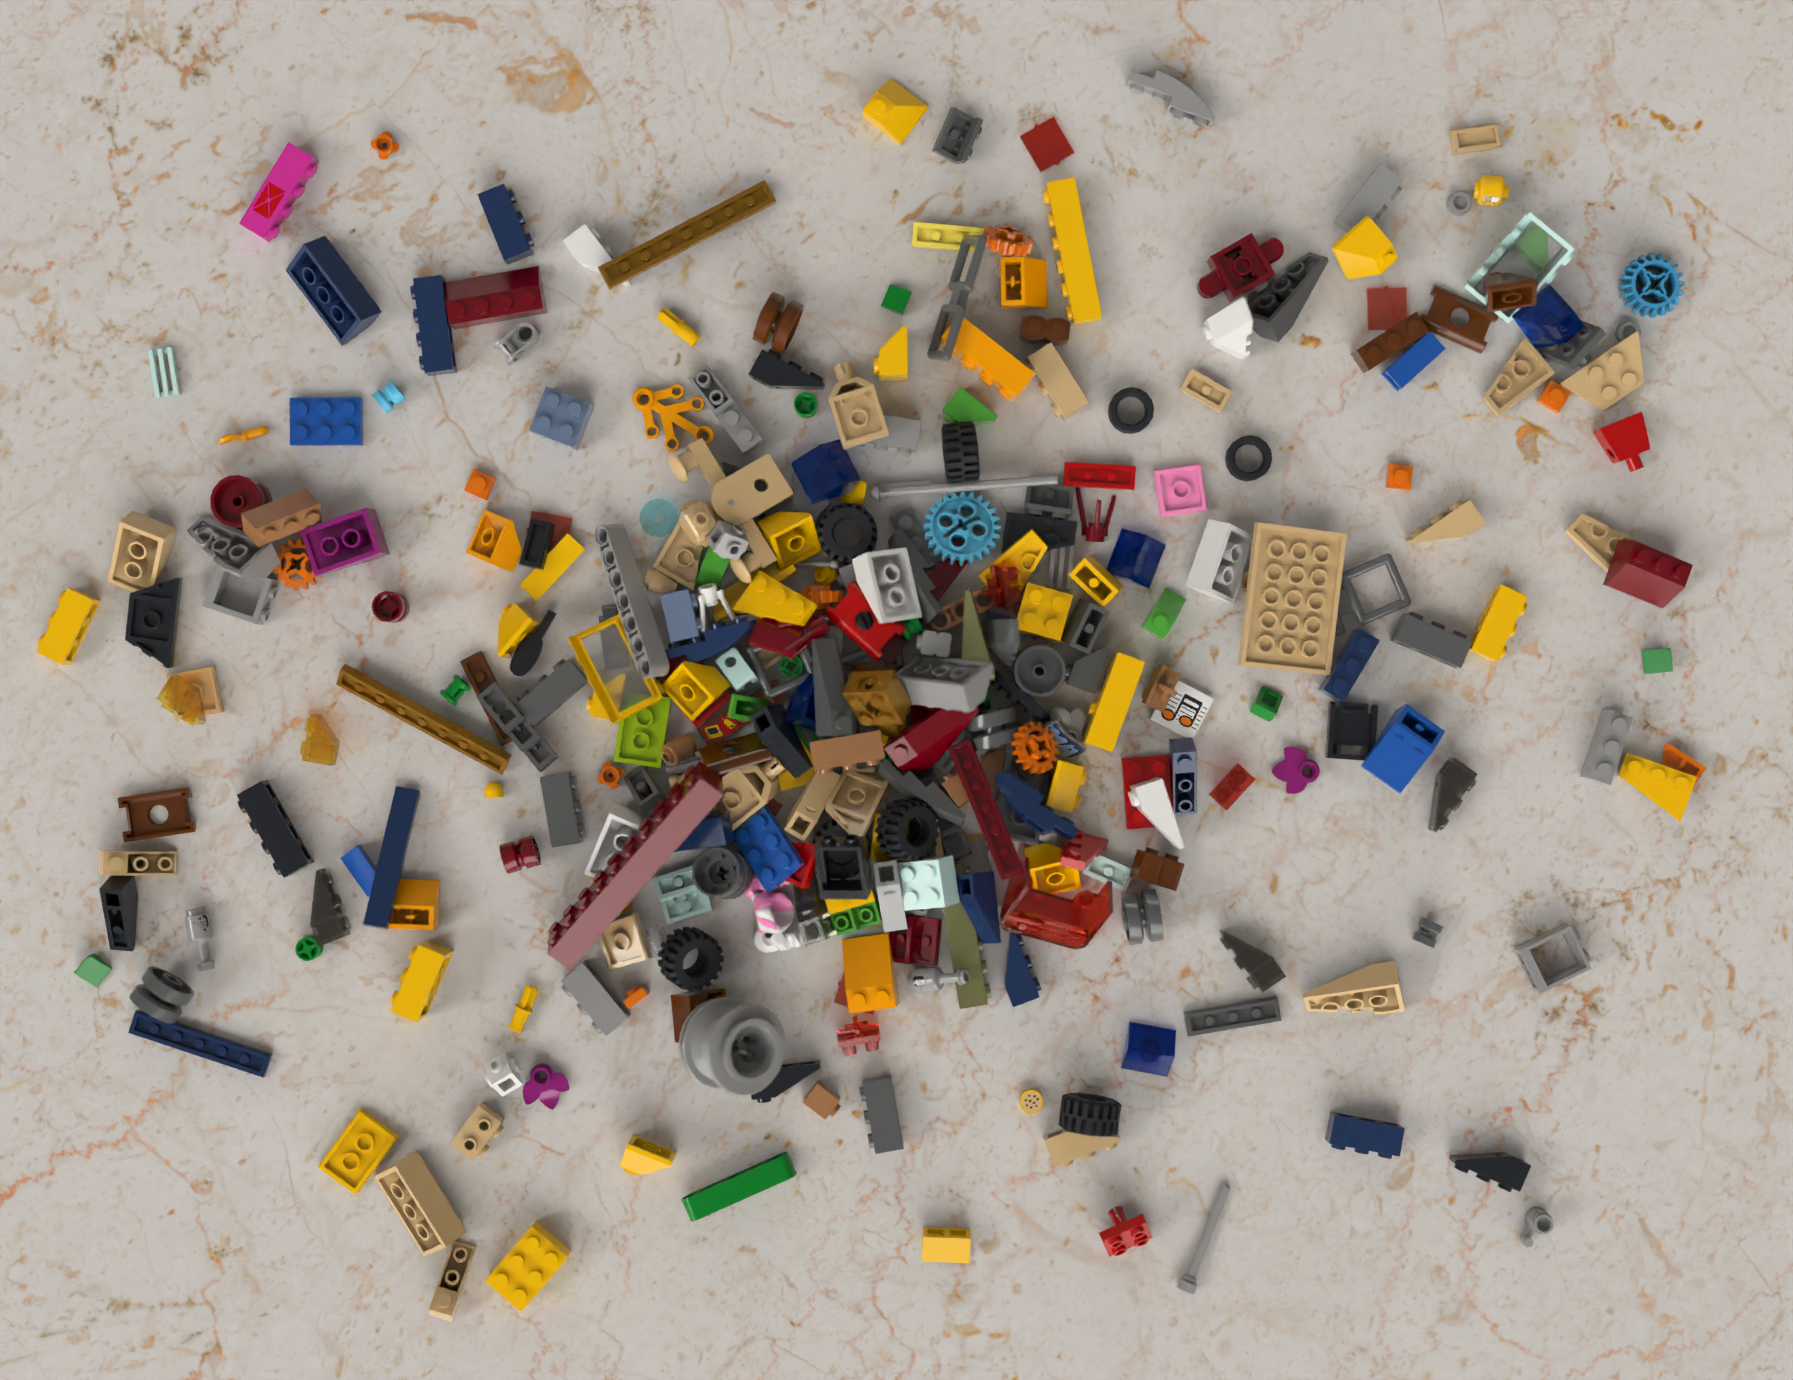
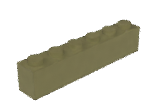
[943,862,991,1009]

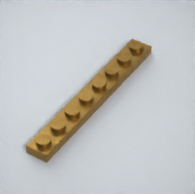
[598,180,776,290]
[336,664,512,775]

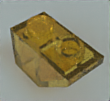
[156,675,206,726]
[300,713,340,766]

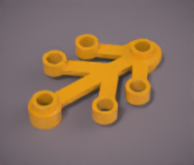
[632,384,714,452]

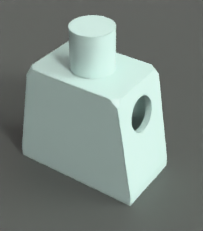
[716,647,760,696]

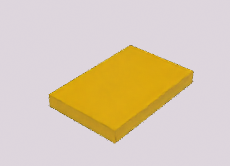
[318,1108,399,1195]

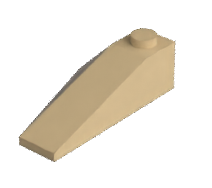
[1303,961,1405,1015]

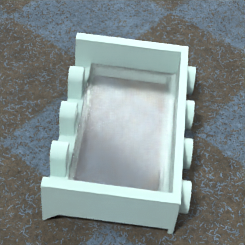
[1464,211,1574,324]

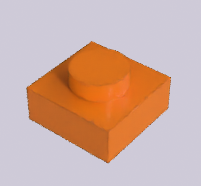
[1536,380,1571,413]
[1385,464,1413,491]
[464,469,497,501]
[623,985,650,1009]

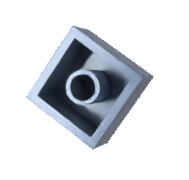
[529,386,594,451]
[660,589,703,643]

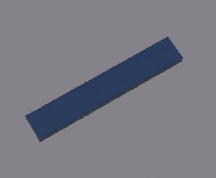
[363,786,420,930]
[128,1009,273,1077]

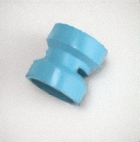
[372,380,406,413]

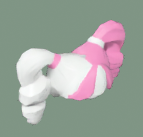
[744,872,809,953]

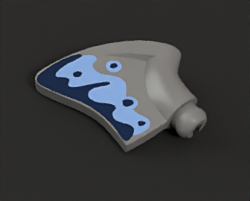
[1026,718,1086,759]

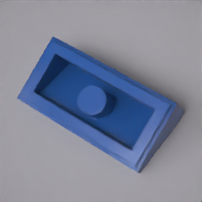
[340,845,377,897]

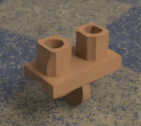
[1141,663,1181,712]

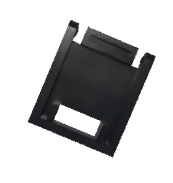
[1325,701,1378,761]

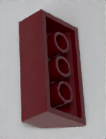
[445,266,547,329]

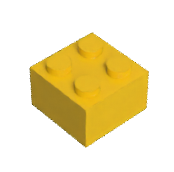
[1016,582,1073,644]

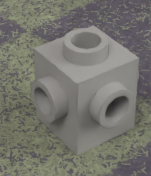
[707,520,749,561]

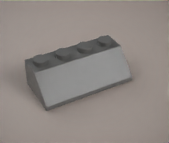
[896,655,993,712]

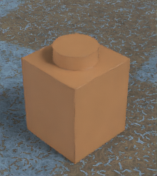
[803,1080,841,1120]

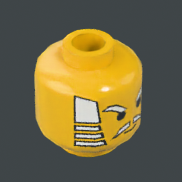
[1473,174,1510,207]

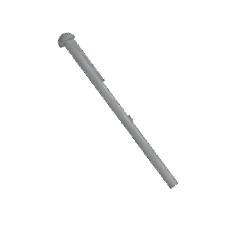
[870,475,1058,502]

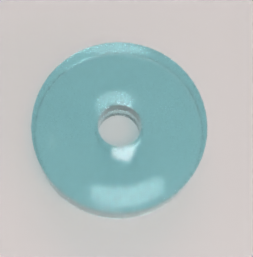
[640,499,679,537]

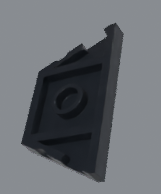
[125,577,182,669]

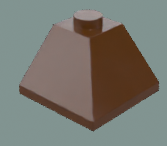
[1483,272,1538,313]

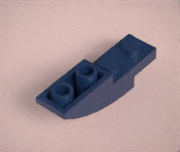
[665,616,756,663]
[994,770,1079,840]

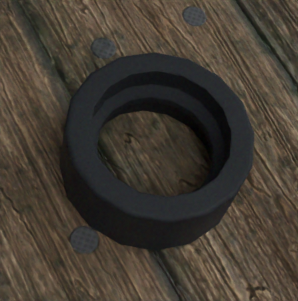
[1108,387,1154,434]
[1225,435,1272,482]

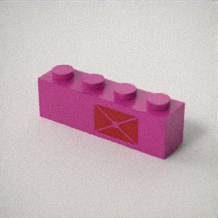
[239,142,319,243]

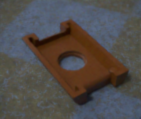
[1420,285,1499,354]
[694,732,773,775]
[117,787,196,842]

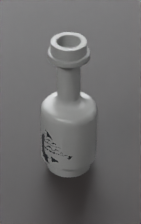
[184,907,215,971]
[907,967,970,992]

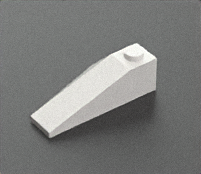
[1202,297,1253,360]

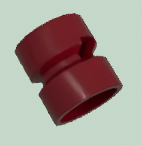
[372,591,409,623]
[500,835,541,874]

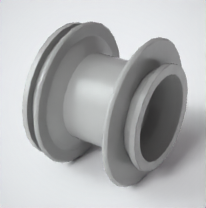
[679,997,786,1096]

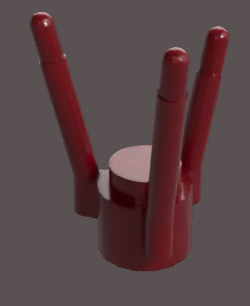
[1075,487,1116,542]
[778,614,830,660]

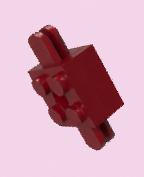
[1197,233,1284,302]

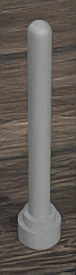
[1176,1183,1230,1294]

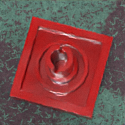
[1099,1206,1153,1257]

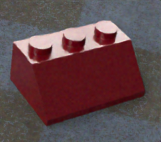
[1603,540,1693,608]

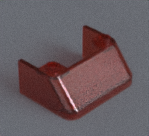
[999,857,1113,949]

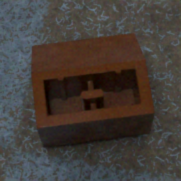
[671,988,726,1042]

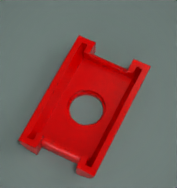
[824,581,907,662]

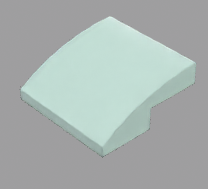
[653,865,714,926]

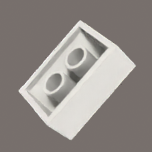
[1185,519,1253,604]

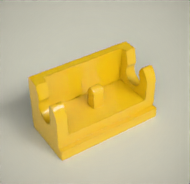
[922,1227,971,1263]

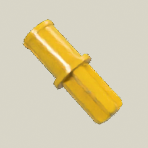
[657,308,701,347]
[508,985,538,1033]

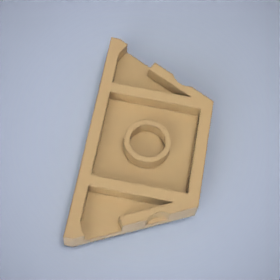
[1558,331,1645,410]
[825,766,897,836]

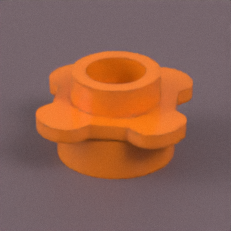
[371,131,399,160]
[597,762,625,789]

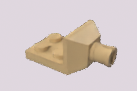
[828,362,889,449]
[711,754,786,830]

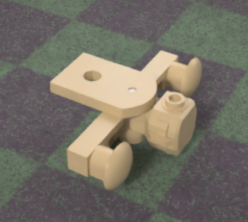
[667,438,794,584]

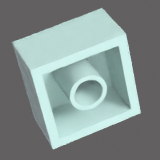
[898,855,960,910]

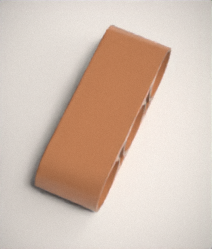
[930,589,994,632]

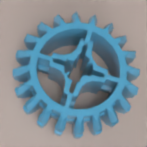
[1618,253,1685,318]

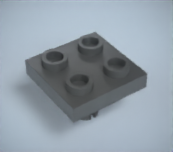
[1539,316,1606,369]

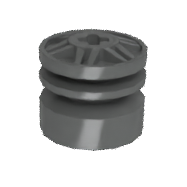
[692,847,753,899]

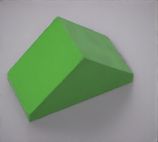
[727,694,770,721]

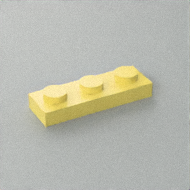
[912,222,984,253]

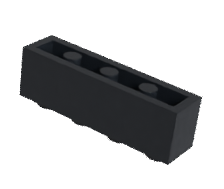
[237,780,314,878]

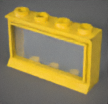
[567,614,664,726]

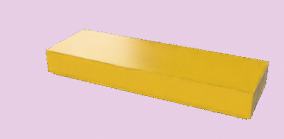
[519,533,585,601]

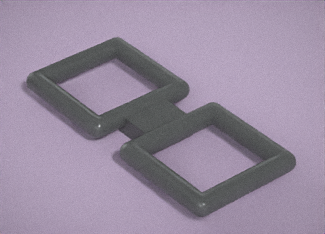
[927,234,987,361]
[1335,553,1411,637]
[746,611,884,699]

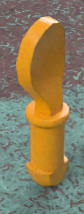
[218,426,269,445]

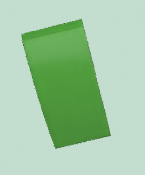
[829,899,882,936]

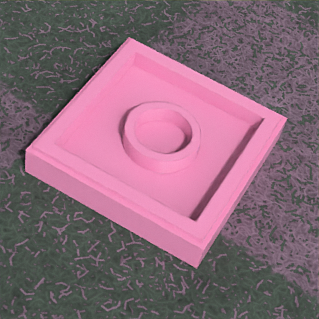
[1153,463,1208,518]

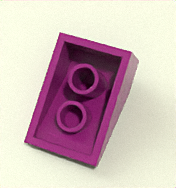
[300,508,390,576]

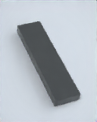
[1183,997,1282,1037]

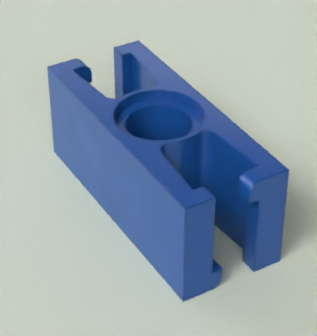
[1381,331,1446,391]

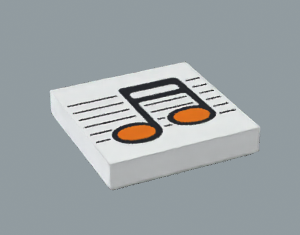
[1150,680,1214,739]

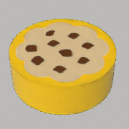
[1019,1089,1043,1114]

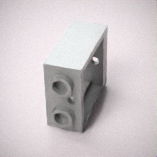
[202,564,279,625]
[1513,924,1592,994]

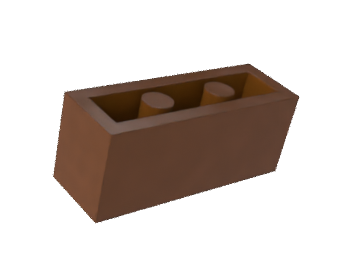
[1351,311,1429,373]

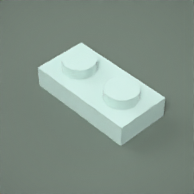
[1081,855,1132,892]

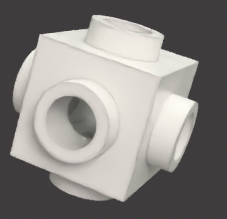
[484,1052,523,1097]

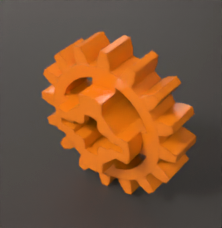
[983,224,1034,257]
[272,539,323,591]
[798,585,843,611]
[1011,722,1060,774]

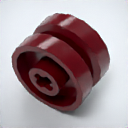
[210,475,272,530]

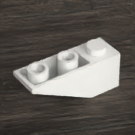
[563,224,631,287]

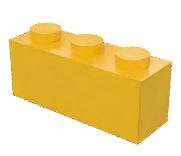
[1469,585,1527,662]
[37,588,101,665]

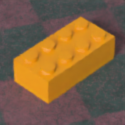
[941,318,1035,402]

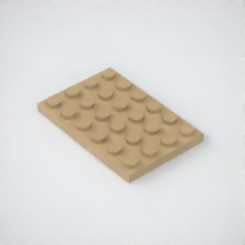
[1238,522,1347,675]

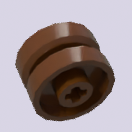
[752,292,804,353]

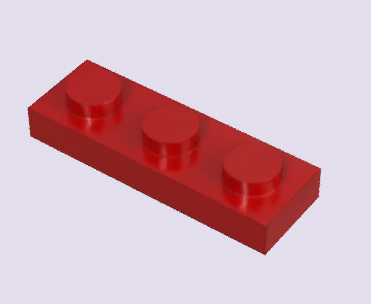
[1063,462,1136,491]

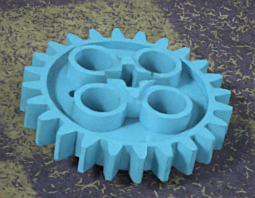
[923,491,1001,566]

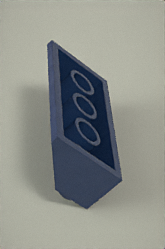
[286,236,382,346]

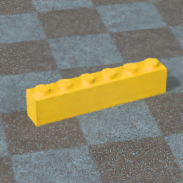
[1042,177,1102,326]

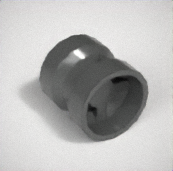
[1412,917,1443,948]

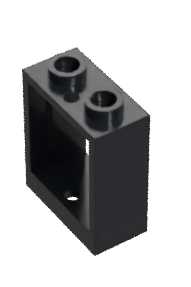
[813,834,873,899]

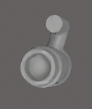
[1520,1207,1554,1247]

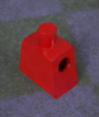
[1593,412,1650,472]

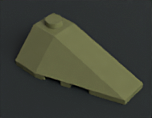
[962,587,996,687]

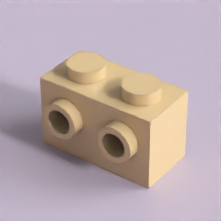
[450,1102,505,1161]

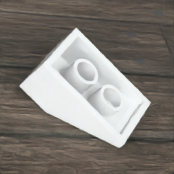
[852,547,922,624]
[1128,777,1185,849]
[584,803,649,878]

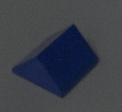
[1106,528,1166,589]
[1121,1021,1176,1077]

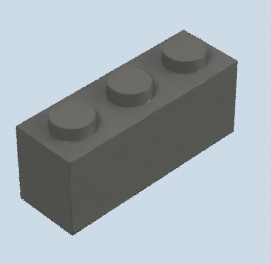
[1391,612,1472,668]
[514,659,588,727]
[540,772,586,848]
[859,1075,904,1154]

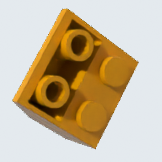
[999,257,1048,310]
[389,879,440,930]

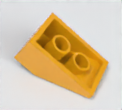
[842,933,900,1014]

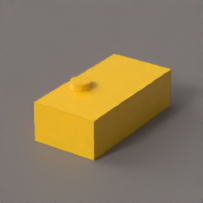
[1082,652,1145,752]

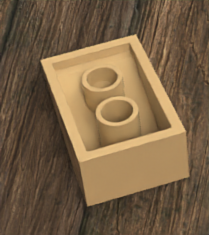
[107,511,177,592]

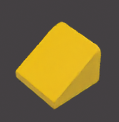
[840,479,867,506]

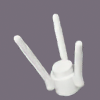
[698,583,736,633]

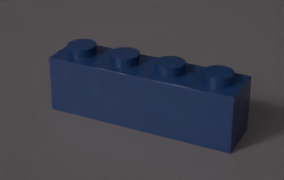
[410,275,457,376]

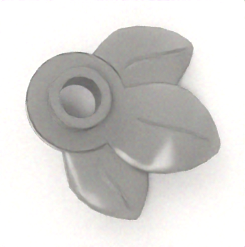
[1050,706,1086,742]

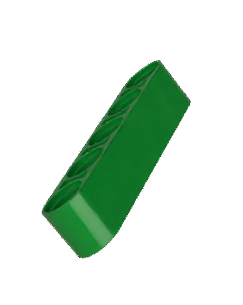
[681,1152,797,1222]

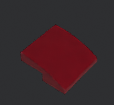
[749,617,808,658]
[889,915,942,967]

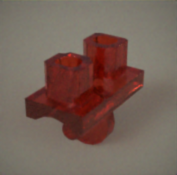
[981,564,1022,610]
[1208,763,1255,811]
[836,1015,881,1056]

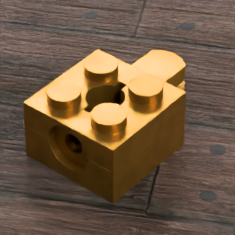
[843,670,912,737]

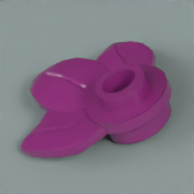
[1272,747,1320,794]
[523,1063,569,1110]

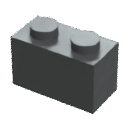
[1061,598,1110,654]

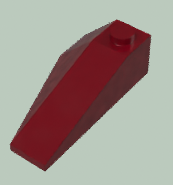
[884,706,980,776]

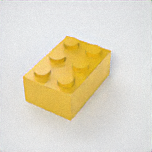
[390,940,454,1022]
[485,1221,571,1312]

